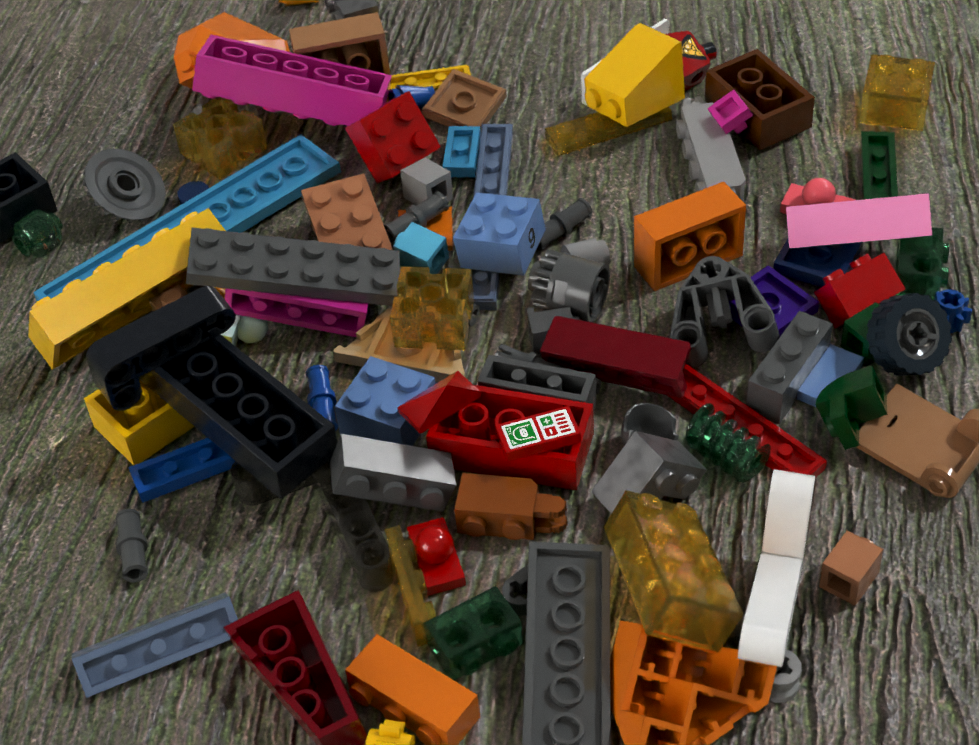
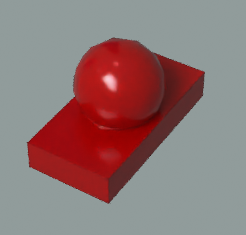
[406,517,466,596]

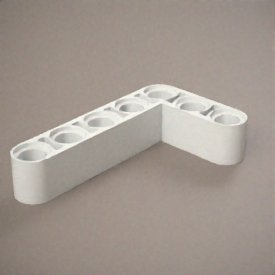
[738,469,815,667]

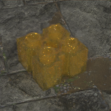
[173,97,267,180]
[390,266,474,350]

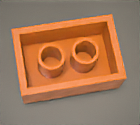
[634,181,746,292]

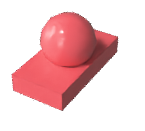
[780,178,856,214]

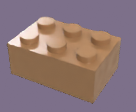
[289,12,390,75]

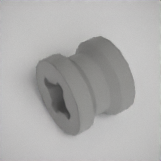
[769,650,802,703]

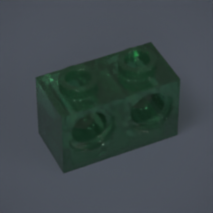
[895,227,949,300]
[424,586,523,680]

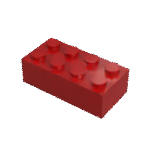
[426,385,594,491]

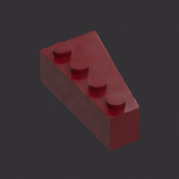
[223,590,367,745]

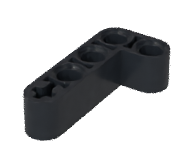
[86,286,236,411]

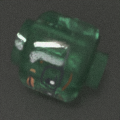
[12,209,63,258]

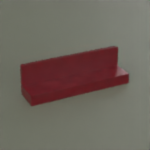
[540,316,691,399]

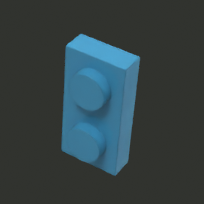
[442,126,481,178]

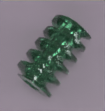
[685,403,771,483]

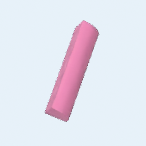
[786,193,932,248]

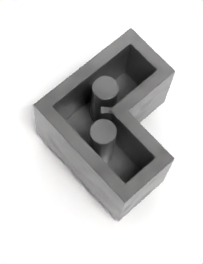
[591,431,707,525]

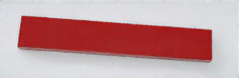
[667,363,827,478]

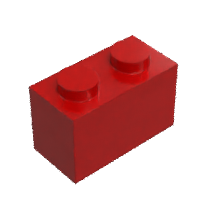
[814,253,905,329]

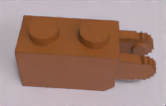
[454,473,567,540]

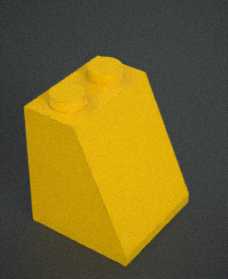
[584,23,685,127]

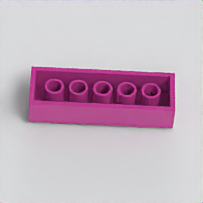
[192,34,392,126]

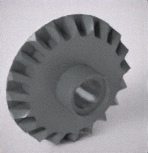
[83,149,166,223]

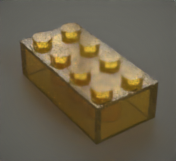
[604,490,744,652]

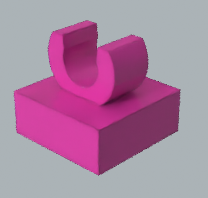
[707,90,753,135]

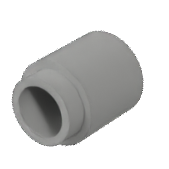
[561,238,610,266]

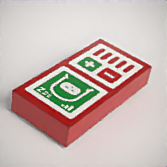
[495,405,581,462]

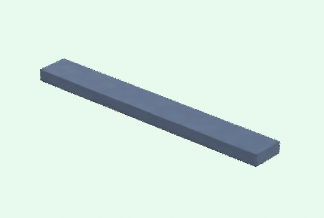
[462,124,513,310]

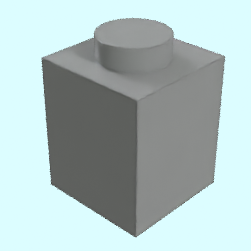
[401,157,453,205]

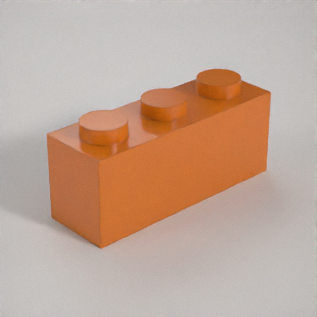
[345,634,480,745]

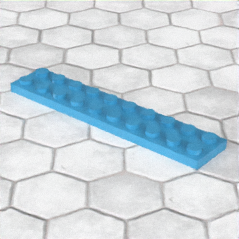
[33,134,341,301]

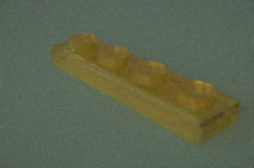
[545,107,672,156]

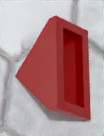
[397,371,481,434]

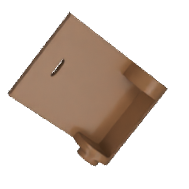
[856,383,979,498]

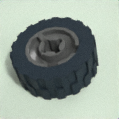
[866,293,952,376]

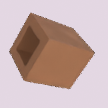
[819,531,883,606]

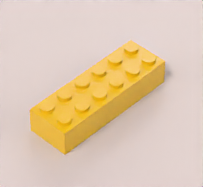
[28,208,226,370]

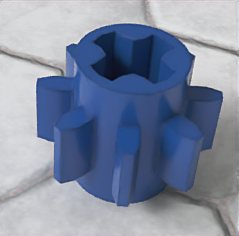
[934,289,973,333]

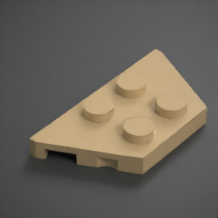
[333,308,465,382]

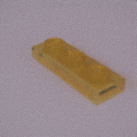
[384,525,437,647]

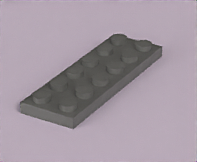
[186,227,401,307]
[522,541,610,745]

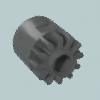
[528,250,610,322]

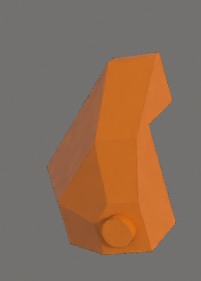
[174,12,290,89]
[610,620,777,745]

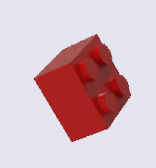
[345,91,441,183]

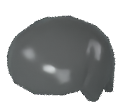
[621,403,679,446]

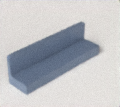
[72,592,238,698]

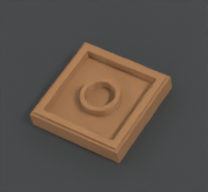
[422,69,507,132]

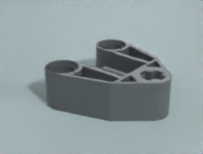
[670,256,780,368]

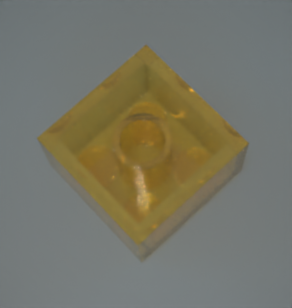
[859,54,935,131]

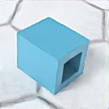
[393,222,450,281]

